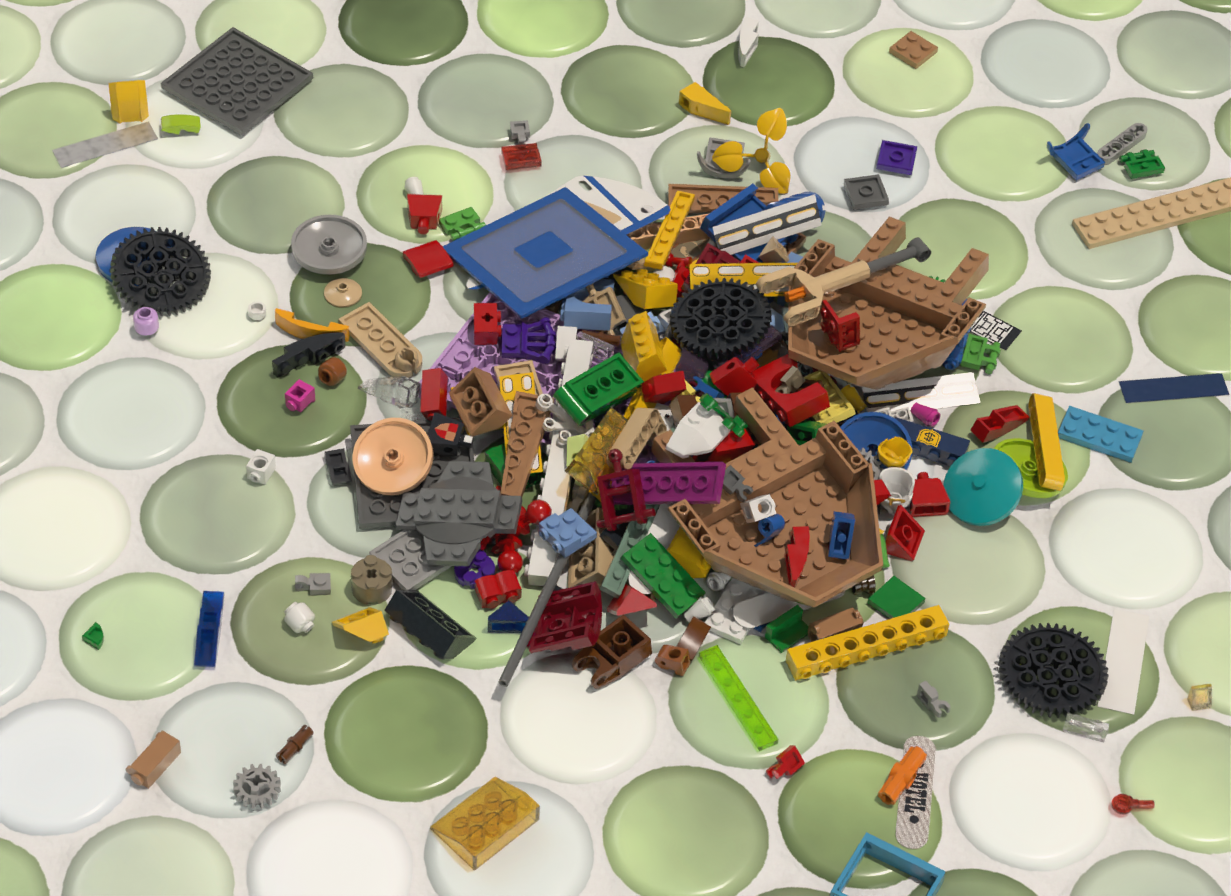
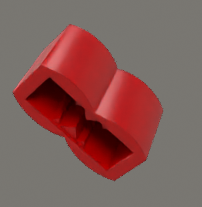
[475,570,522,609]

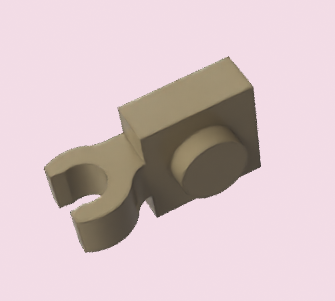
[775,366,805,394]

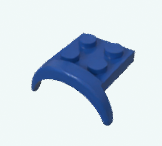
[1047,123,1105,180]

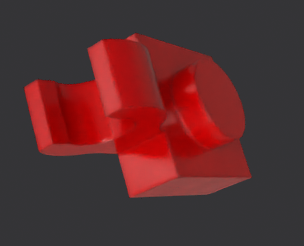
[766,745,805,779]

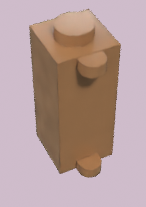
[807,607,864,642]
[125,730,181,789]

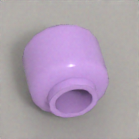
[133,307,159,336]

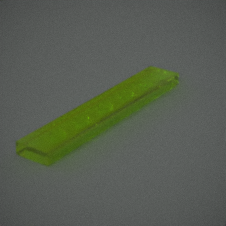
[699,645,779,751]

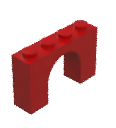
[753,354,830,427]

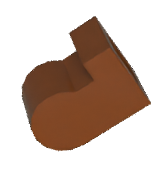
[655,645,691,676]

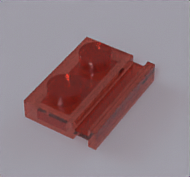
[501,143,542,170]

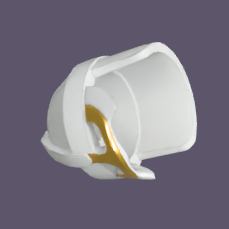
[879,467,915,514]

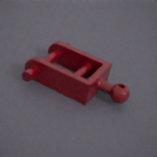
[596,449,656,531]

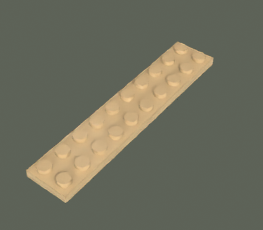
[1072,177,1231,249]

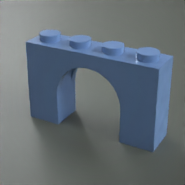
[560,279,615,331]

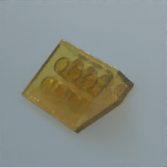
[430,777,540,871]

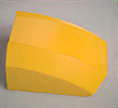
[108,80,149,124]

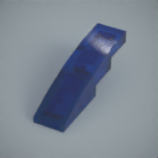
[194,591,225,667]

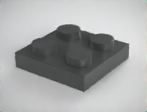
[844,174,889,210]

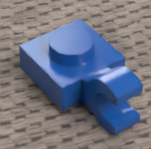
[692,376,725,398]

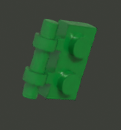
[1119,149,1165,179]

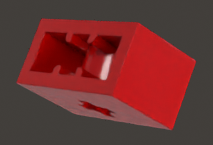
[474,303,501,345]

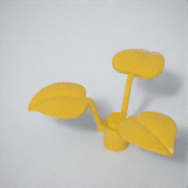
[712,108,791,194]

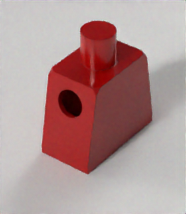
[407,194,442,234]
[709,357,759,396]
[910,472,950,517]

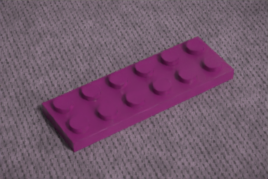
[611,462,726,505]

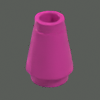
[911,402,941,427]

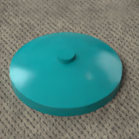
[943,448,1023,526]

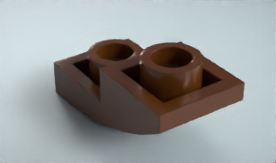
[676,616,711,661]

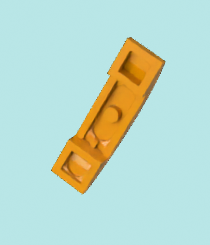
[275,308,350,342]

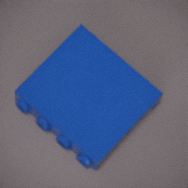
[700,183,798,263]

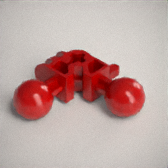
[491,499,552,574]

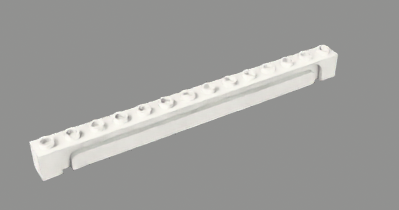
[525,339,594,586]

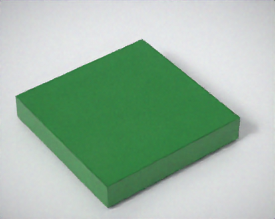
[867,576,926,619]

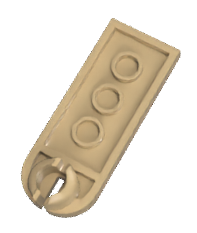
[338,302,423,379]

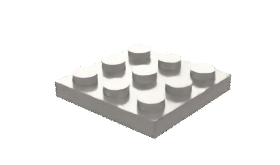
[369,530,452,590]

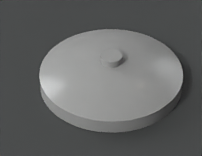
[291,215,367,274]

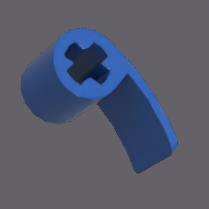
[754,513,785,547]

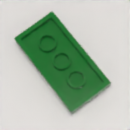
[620,533,706,619]

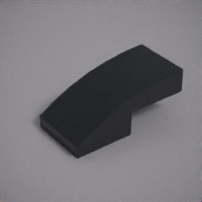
[324,448,352,485]

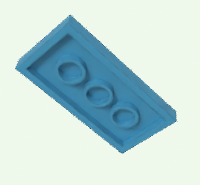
[1058,405,1144,463]

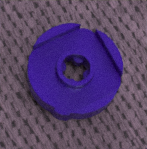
[454,550,495,589]

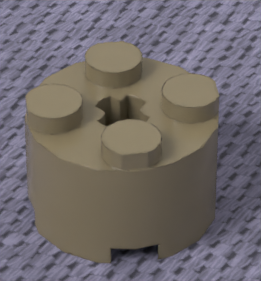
[351,555,393,604]

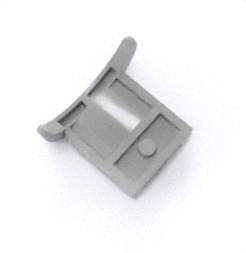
[697,137,751,179]

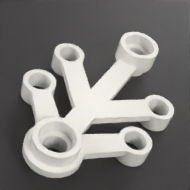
[535,394,601,446]

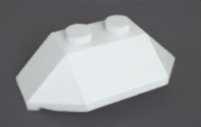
[665,402,730,458]

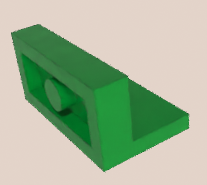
[765,605,809,653]

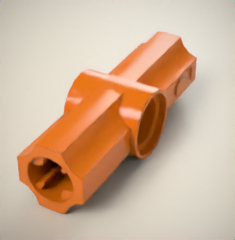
[878,746,927,805]

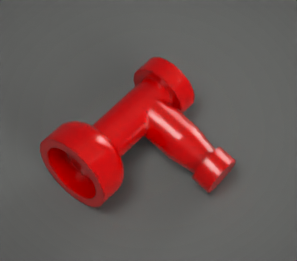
[664,253,692,273]

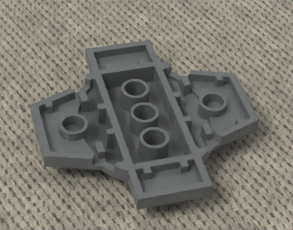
[396,461,523,566]

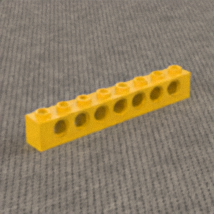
[785,605,949,681]

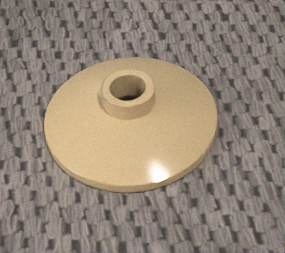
[324,278,362,308]

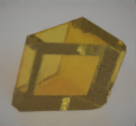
[1187,684,1212,711]

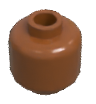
[318,357,347,386]

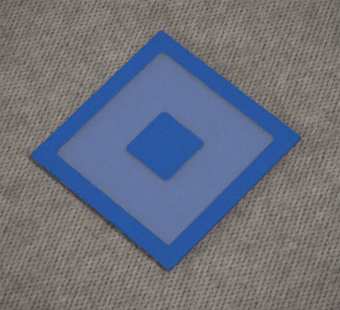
[443,187,648,319]

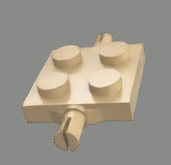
[582,284,626,335]

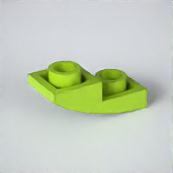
[161,114,201,135]

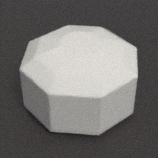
[248,302,266,320]

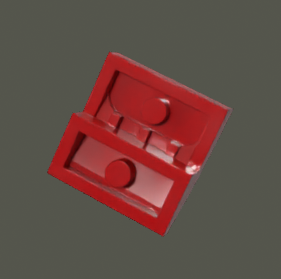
[402,240,454,278]

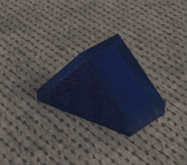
[488,601,529,633]

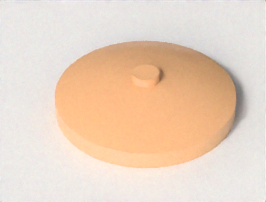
[352,418,433,495]

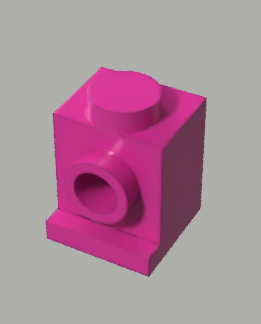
[285,379,315,412]

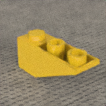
[679,82,731,125]

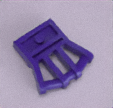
[502,317,556,364]

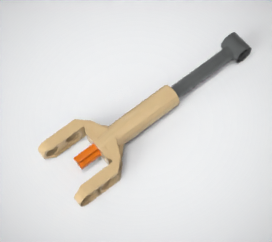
[756,237,932,326]

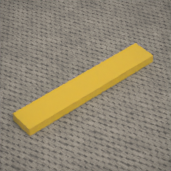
[644,191,695,270]

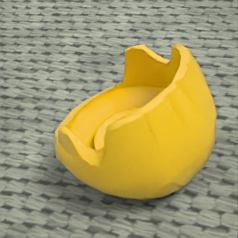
[877,436,912,468]

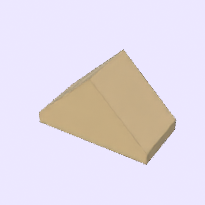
[759,236,789,263]

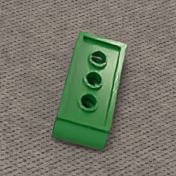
[553,353,644,427]

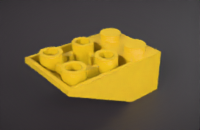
[613,269,678,309]

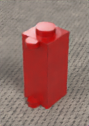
[420,368,448,421]

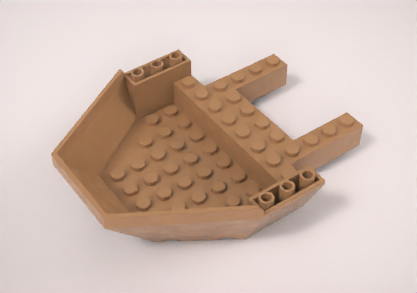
[788,216,989,390]
[651,388,883,607]

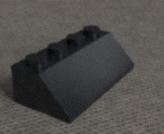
[384,590,476,660]

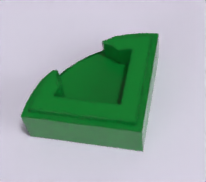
[82,622,104,650]

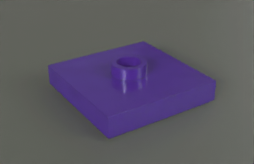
[876,140,918,175]

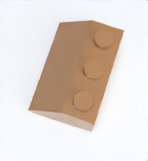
[449,367,513,436]

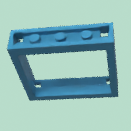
[830,832,946,896]

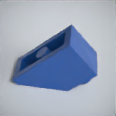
[828,511,855,560]

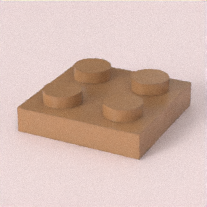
[889,31,938,69]

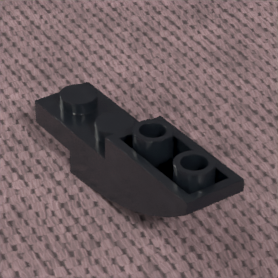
[272,333,345,378]

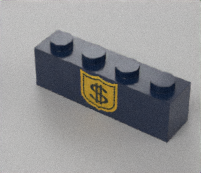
[895,417,970,466]

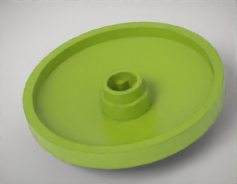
[994,438,1068,498]

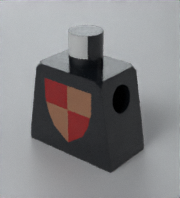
[427,413,474,456]

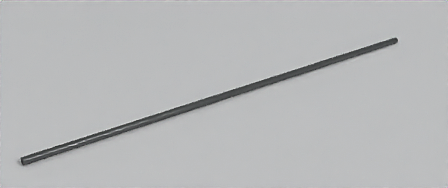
[498,238,717,687]

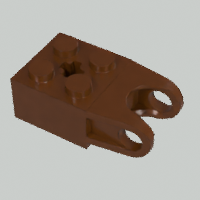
[572,615,652,689]

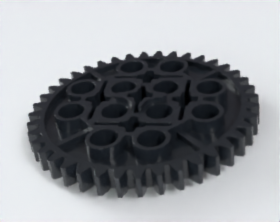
[110,227,211,316]
[670,278,772,359]
[998,623,1109,718]

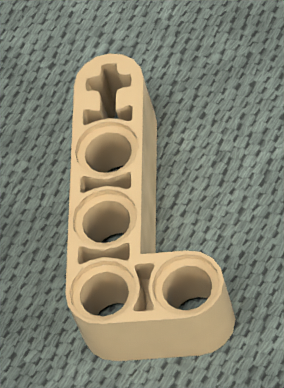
[607,408,667,469]

